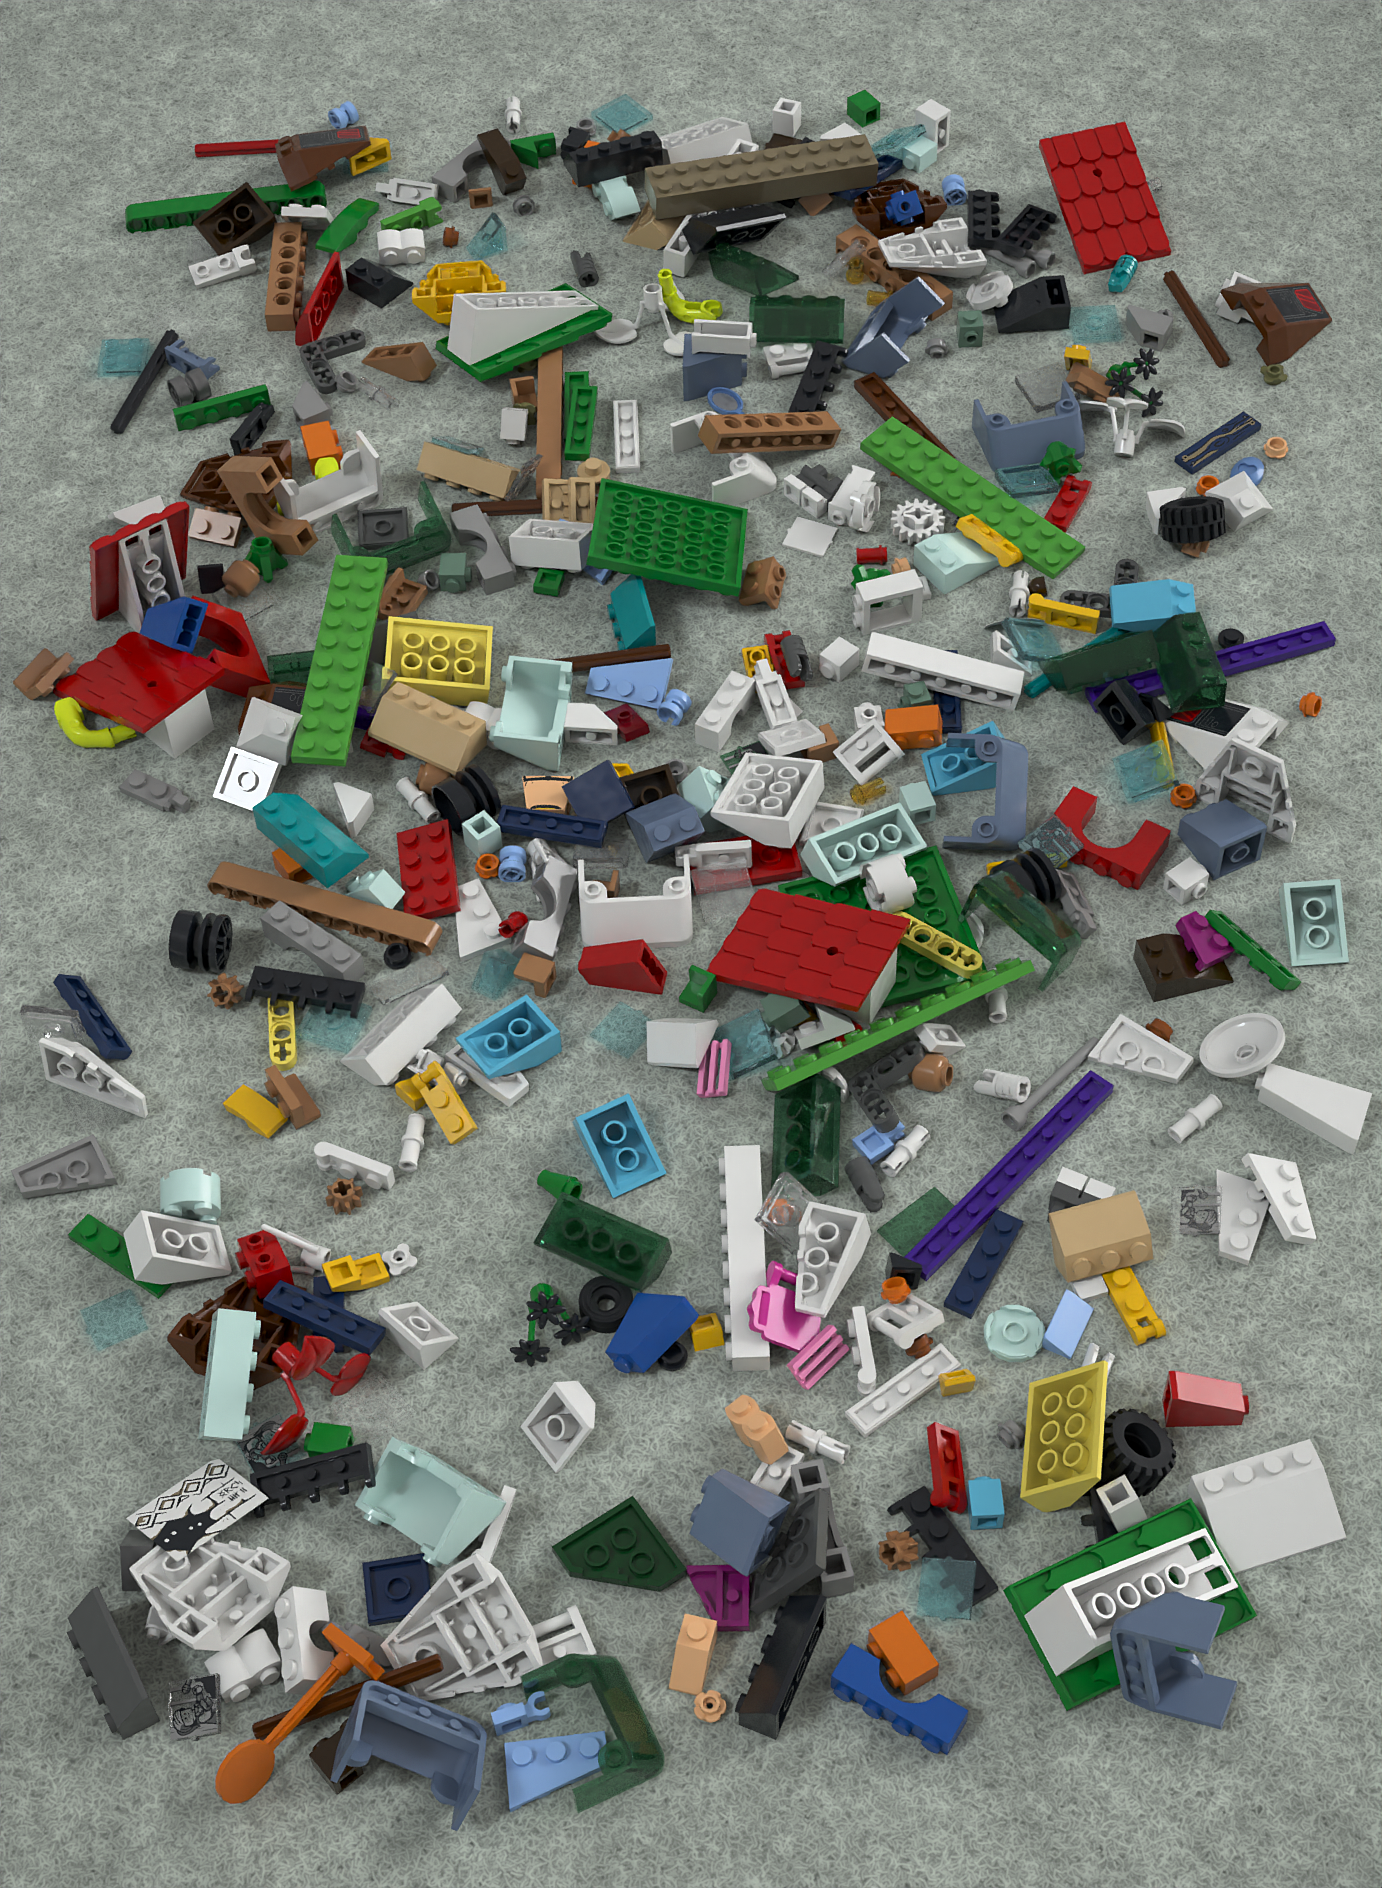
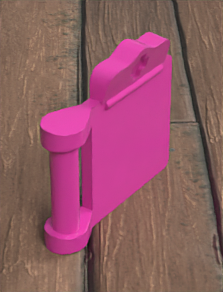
[747,1261,821,1358]

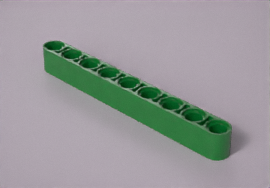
[125,181,327,234]

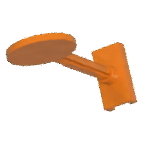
[215,1623,385,1804]

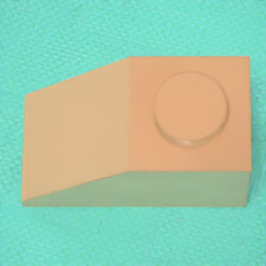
[669,1613,718,1696]

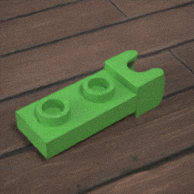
[380,197,443,231]

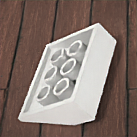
[659,117,752,165]
[710,752,825,848]
[1187,1439,1346,1575]

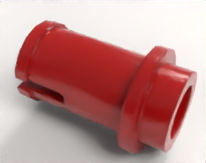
[856,545,888,565]
[498,911,528,938]

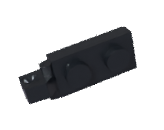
[230,402,275,455]

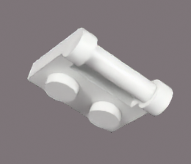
[763,340,813,380]
[833,718,905,788]
[866,1294,945,1349]
[532,1605,597,1683]

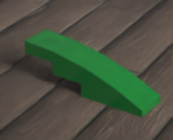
[315,198,379,253]

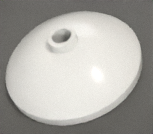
[1199,1013,1285,1078]

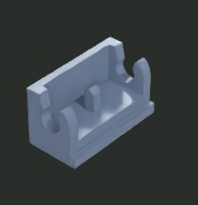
[164,339,220,379]

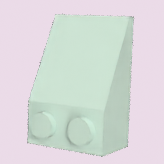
[913,532,1000,595]
[1279,879,1349,967]

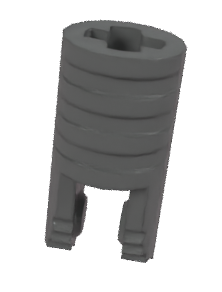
[570,250,599,288]
[780,635,813,682]
[845,1156,885,1213]

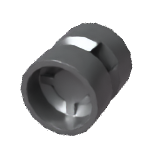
[167,367,212,407]

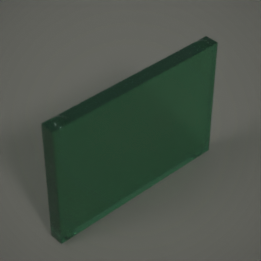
[877,1187,954,1257]

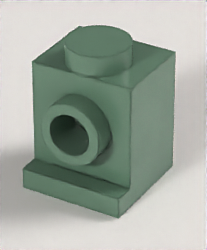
[897,681,932,708]

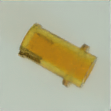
[846,256,864,284]
[866,290,894,306]
[850,777,886,805]

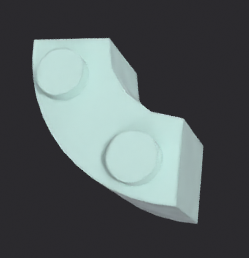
[592,176,640,221]

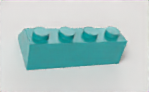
[252,792,369,889]

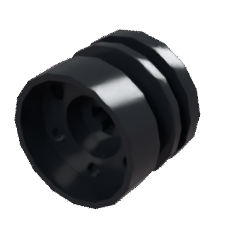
[431,764,501,835]
[989,848,1062,920]
[169,909,233,973]

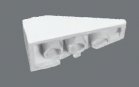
[795,1201,871,1318]

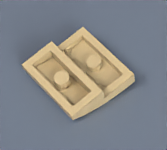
[542,477,595,523]

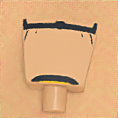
[522,776,574,815]

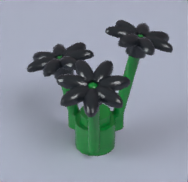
[1105,348,1163,417]
[510,1283,591,1367]

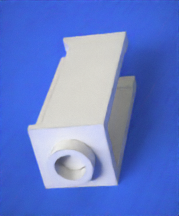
[692,319,757,358]
[828,465,875,526]

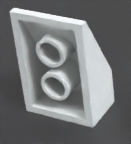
[123,1210,232,1285]

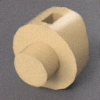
[577,458,611,494]

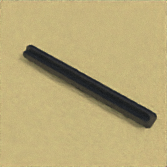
[110,329,179,434]

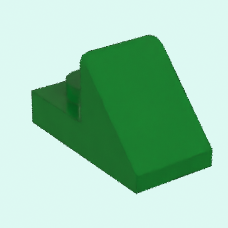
[510,132,556,169]

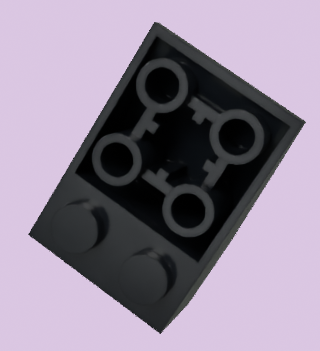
[993,275,1071,333]

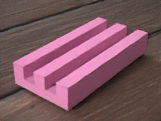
[697,1039,732,1098]
[787,1325,850,1390]

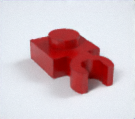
[360,724,405,760]

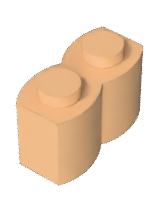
[725,1395,789,1465]

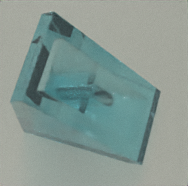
[466,212,508,261]
[471,948,520,1001]

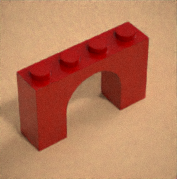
[191,596,271,698]
[1041,786,1171,890]

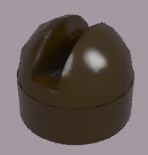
[1028,576,1048,597]

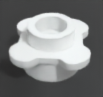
[382,1243,417,1276]

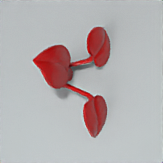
[260,1336,371,1455]

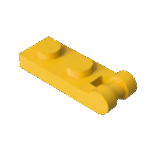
[1064,345,1092,370]
[955,514,1023,567]
[1027,593,1100,634]
[411,1061,478,1145]
[1101,1266,1166,1346]

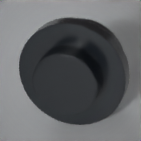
[1218,628,1244,649]
[383,943,412,969]
[657,1341,688,1371]

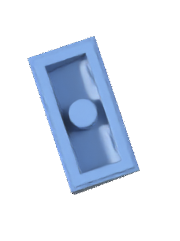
[1042,1289,1094,1359]

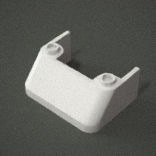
[670,411,776,506]
[274,430,383,534]
[578,854,693,948]

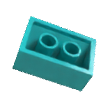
[607,574,656,650]

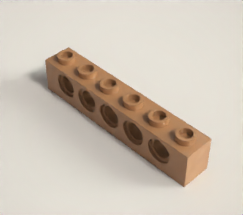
[265,222,308,331]
[836,224,953,321]
[698,411,841,454]

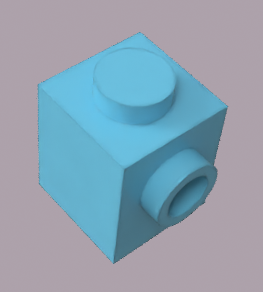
[966,1476,1005,1530]

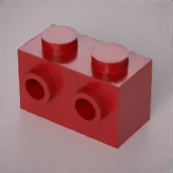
[235,1230,294,1299]

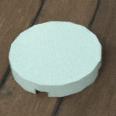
[984,1305,1045,1362]

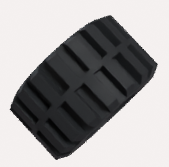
[1159,496,1226,544]
[1101,1408,1176,1498]

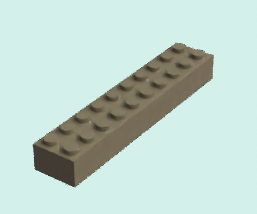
[644,134,879,220]

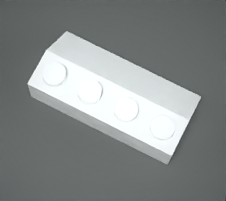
[340,983,462,1086]

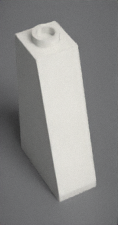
[1254,1063,1372,1155]

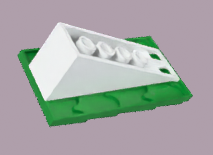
[435,283,612,382]
[1003,1498,1257,1711]

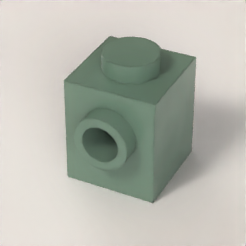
[956,310,984,348]
[439,553,472,593]
[760,993,810,1034]

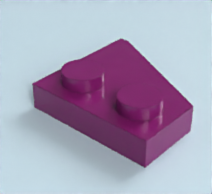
[1175,911,1235,971]
[687,1565,750,1632]

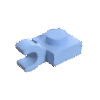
[852,1121,905,1165]
[491,1691,551,1736]

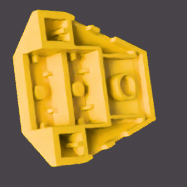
[412,260,506,325]

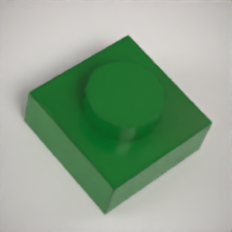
[533,568,565,597]

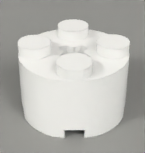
[859,853,917,914]

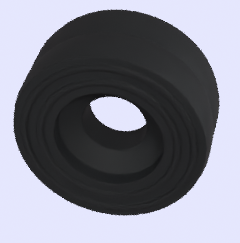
[578,1275,634,1334]

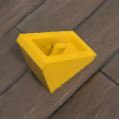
[349,137,392,176]

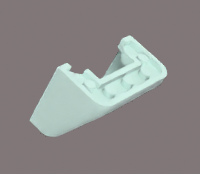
[489,655,572,771]
[355,1437,507,1568]

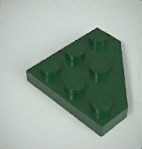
[552,1496,687,1592]

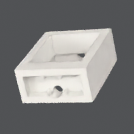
[852,569,923,635]

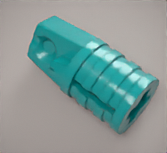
[1108,255,1138,292]

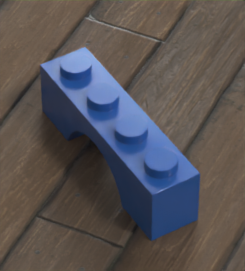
[831,1643,968,1755]

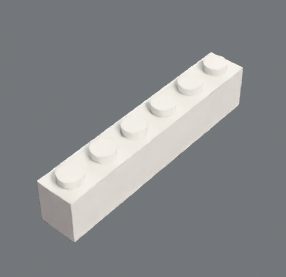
[862,632,1024,711]

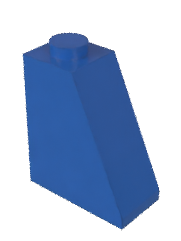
[140,596,208,653]
[605,1293,699,1373]

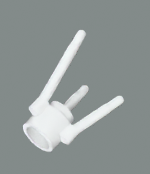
[527,838,566,902]
[261,1224,331,1276]

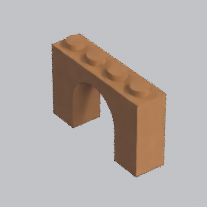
[217,456,319,556]

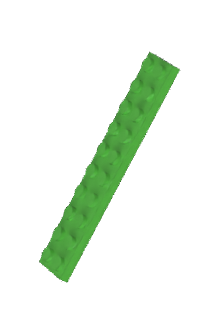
[860,417,1085,579]
[291,555,388,767]
[761,957,1035,1091]

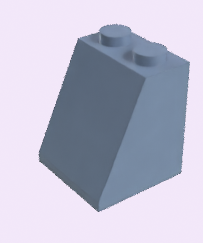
[683,334,747,401]
[625,793,705,863]
[1177,799,1267,880]
[689,1469,791,1576]

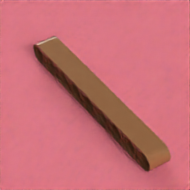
[536,346,563,499]
[207,861,443,956]

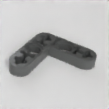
[299,329,366,394]
[1060,559,1139,618]
[848,1040,926,1133]

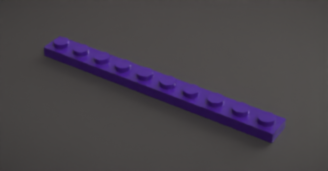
[1085,621,1336,713]
[905,1070,1114,1281]

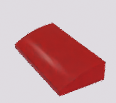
[295,252,344,346]

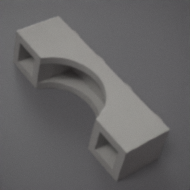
[432,130,510,203]
[449,505,517,596]
[511,855,578,961]
[260,900,365,981]
[791,1458,854,1598]

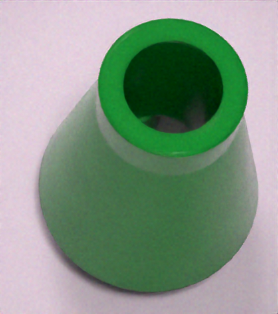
[537,1169,582,1205]

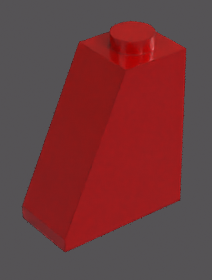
[578,939,668,995]
[1162,1371,1249,1427]

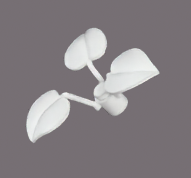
[594,281,692,356]
[1078,397,1185,457]

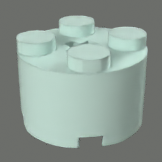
[160,1168,221,1225]

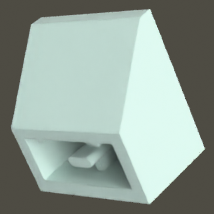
[678,766,730,832]

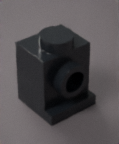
[560,127,591,160]

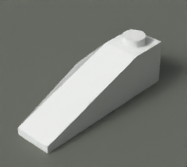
[39,1038,148,1118]

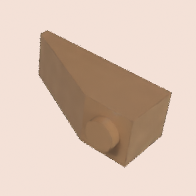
[362,342,437,382]

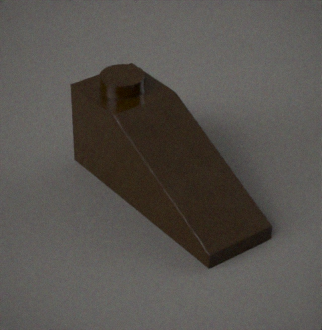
[477,128,527,195]

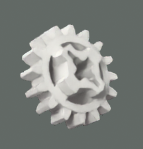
[890,499,945,545]

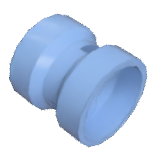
[328,101,359,129]
[942,174,967,206]
[657,689,692,726]
[498,845,527,882]

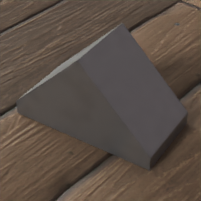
[120,1530,157,1591]

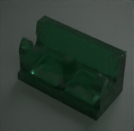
[267,650,315,684]

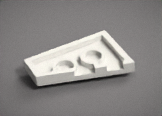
[445,1044,529,1107]
[1241,1153,1316,1244]
[1215,1169,1270,1265]

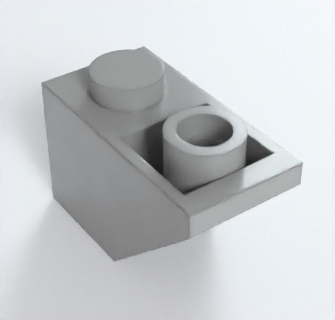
[1125,304,1174,352]
[292,381,333,428]

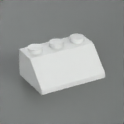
[509,519,593,573]

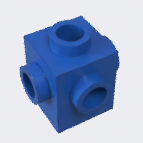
[885,190,923,226]

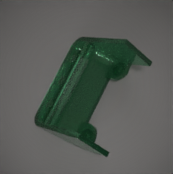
[331,480,452,575]
[958,870,1082,992]
[520,1653,665,1813]

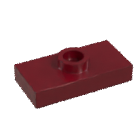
[603,703,650,742]

